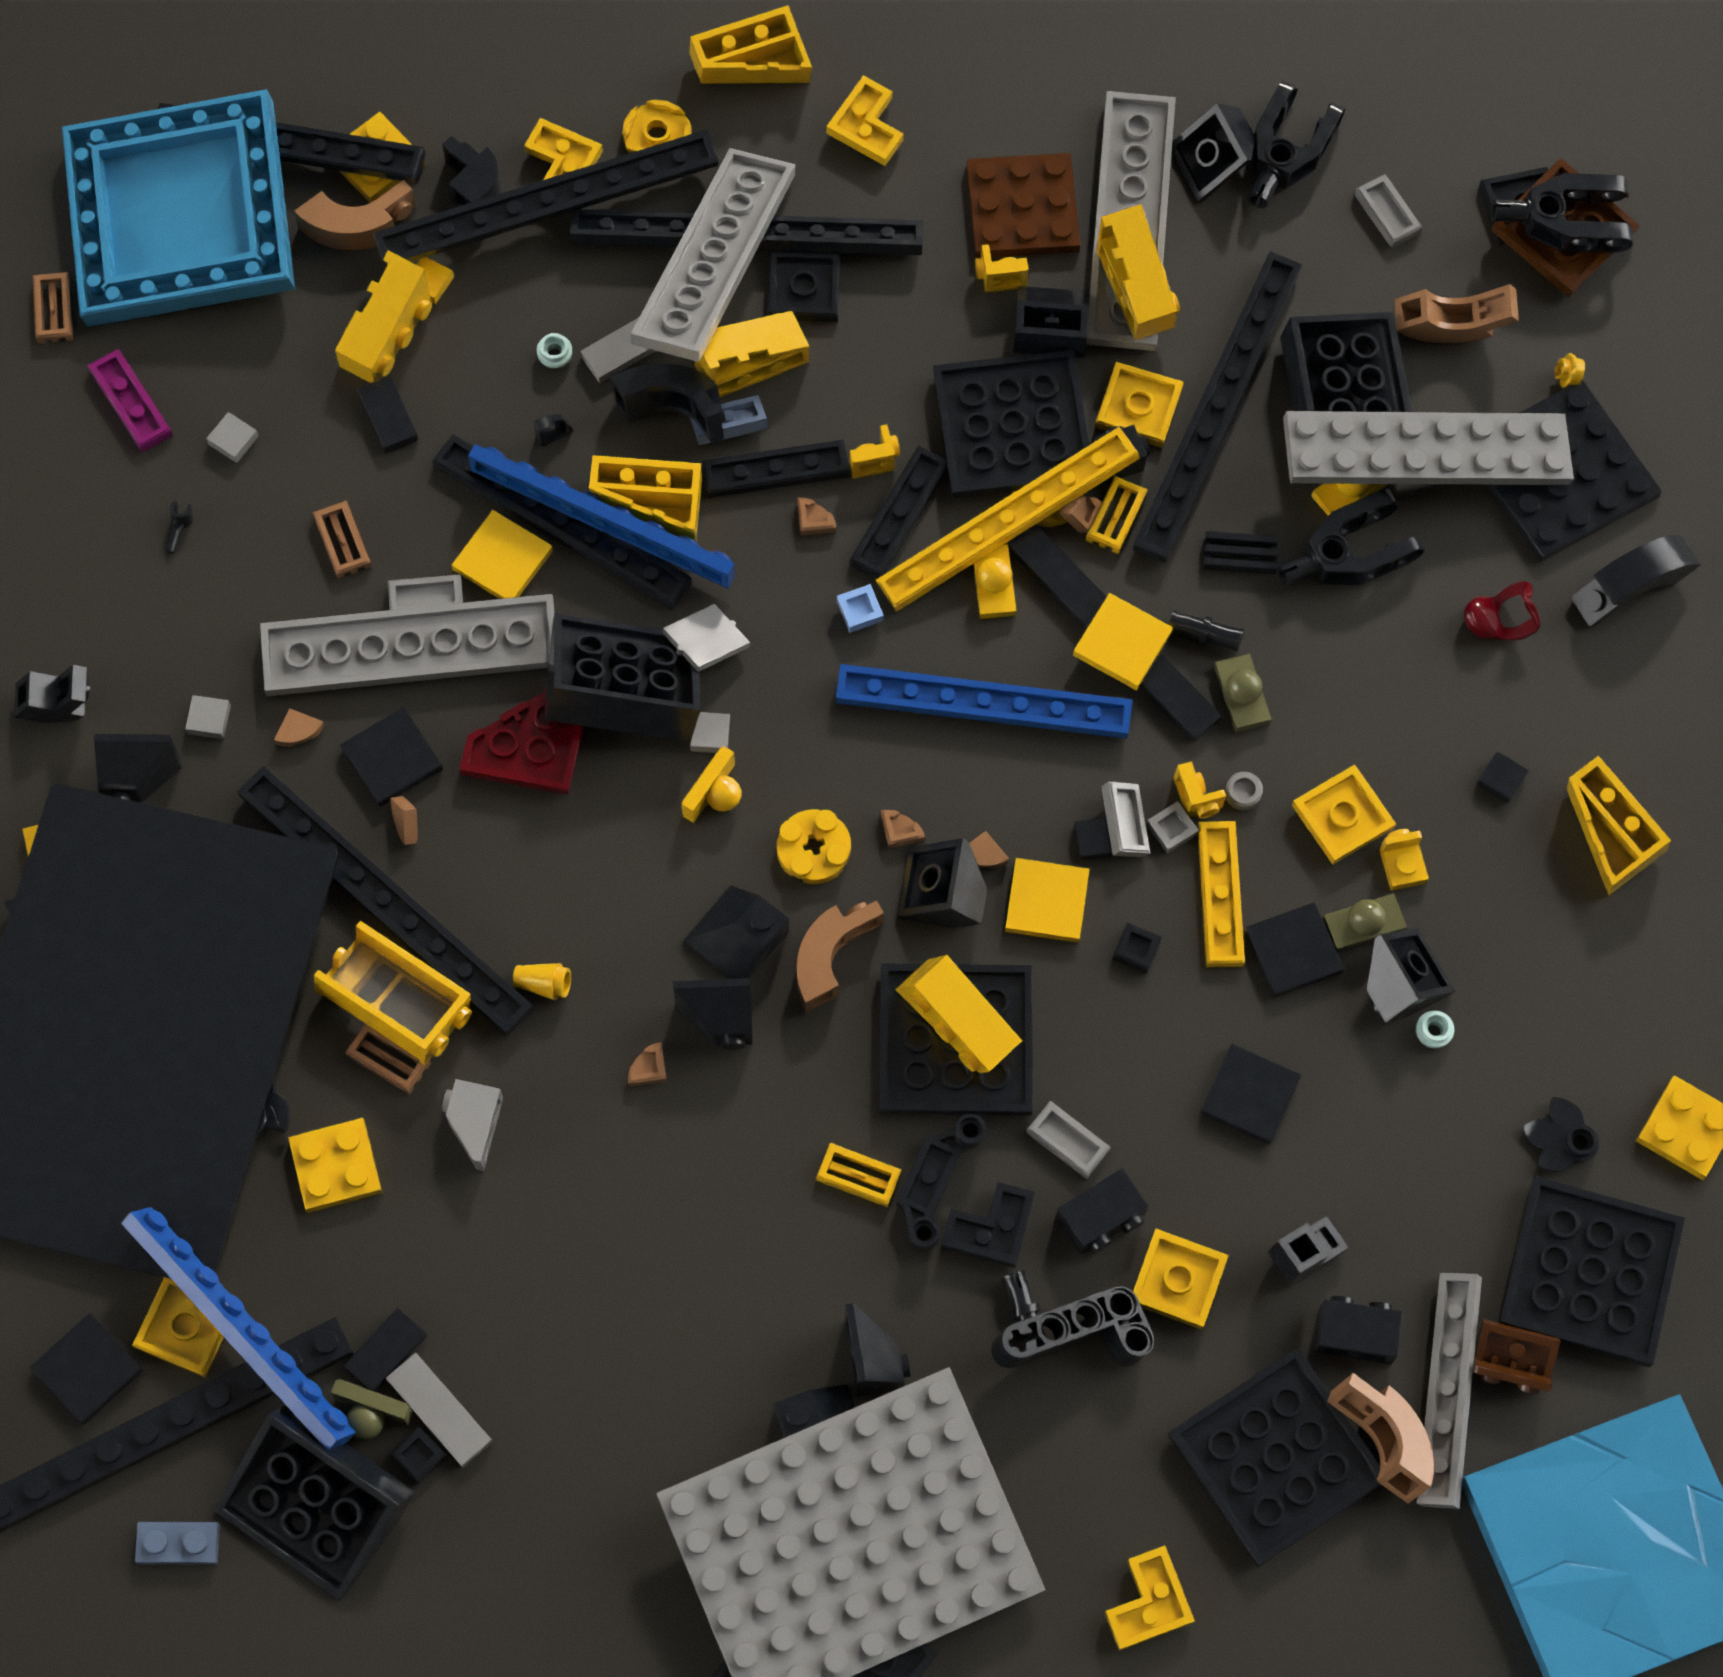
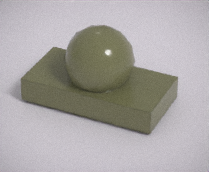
[1214,654,1272,733]
[1322,893,1407,952]
[331,1379,414,1440]

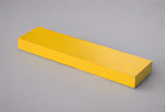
[1197,821,1245,968]

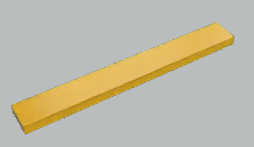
[876,427,1140,612]

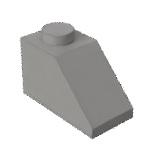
[442,1079,503,1171]

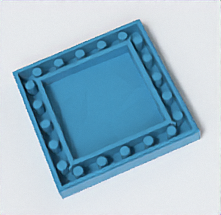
[62,89,295,327]
[1462,1394,1723,1677]

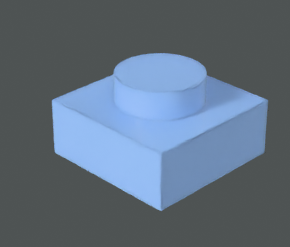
[836,584,884,633]

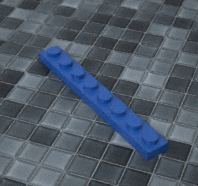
[468,444,735,589]
[836,664,1132,739]
[121,1207,356,1451]

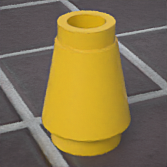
[513,963,571,1001]

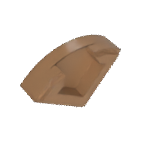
[1059,496,1102,533]
[797,498,837,536]
[274,708,325,747]
[390,796,418,845]
[880,810,925,849]
[969,831,1009,869]
[628,1042,667,1087]

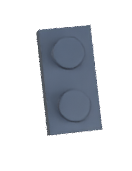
[690,395,768,445]
[135,1522,220,1565]

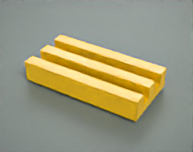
[1086,476,1148,554]
[816,1143,902,1208]

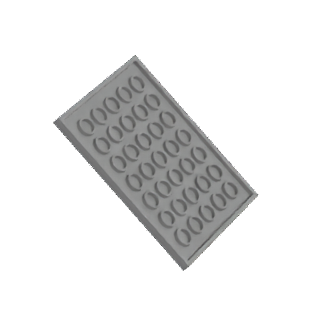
[656,1367,1046,1677]

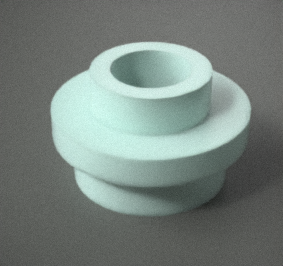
[537,333,572,368]
[1416,1011,1454,1048]

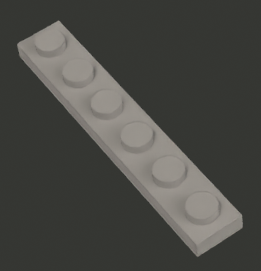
[1417,1273,1482,1509]

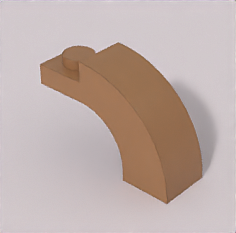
[294,180,416,251]
[1394,284,1519,343]
[797,900,884,1013]
[1327,1373,1434,1504]

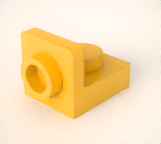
[975,245,1029,292]
[849,424,900,479]
[1173,761,1226,818]
[1379,829,1429,891]

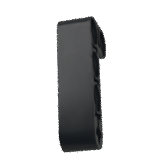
[991,1286,1155,1368]

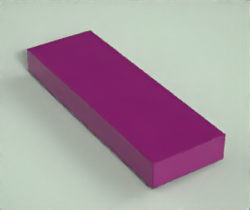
[87,348,173,453]

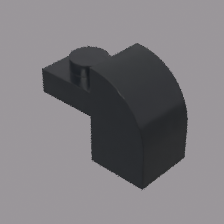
[442,136,501,207]
[14,665,90,723]
[1268,1216,1349,1285]

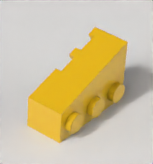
[689,5,812,84]
[1096,204,1180,340]
[335,250,432,383]
[695,311,809,398]
[589,455,702,541]
[1566,755,1671,895]
[895,955,1022,1073]

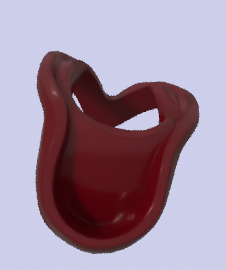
[1464,581,1541,641]

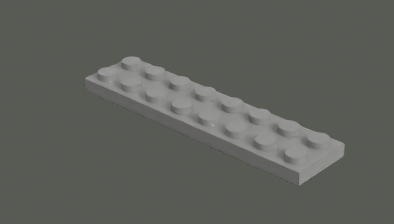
[1086,91,1176,351]
[630,148,795,362]
[1283,411,1574,485]
[260,594,555,696]

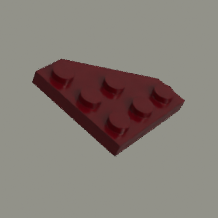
[459,688,585,795]

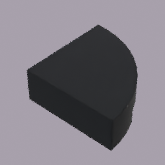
[533,414,573,447]

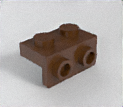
[1473,1319,1560,1394]

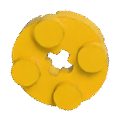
[777,809,851,885]

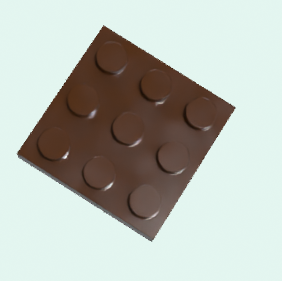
[966,153,1081,258]
[1491,158,1640,298]

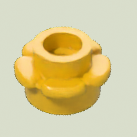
[1554,353,1585,388]

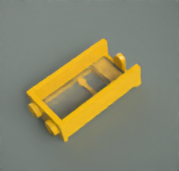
[314,921,472,1066]

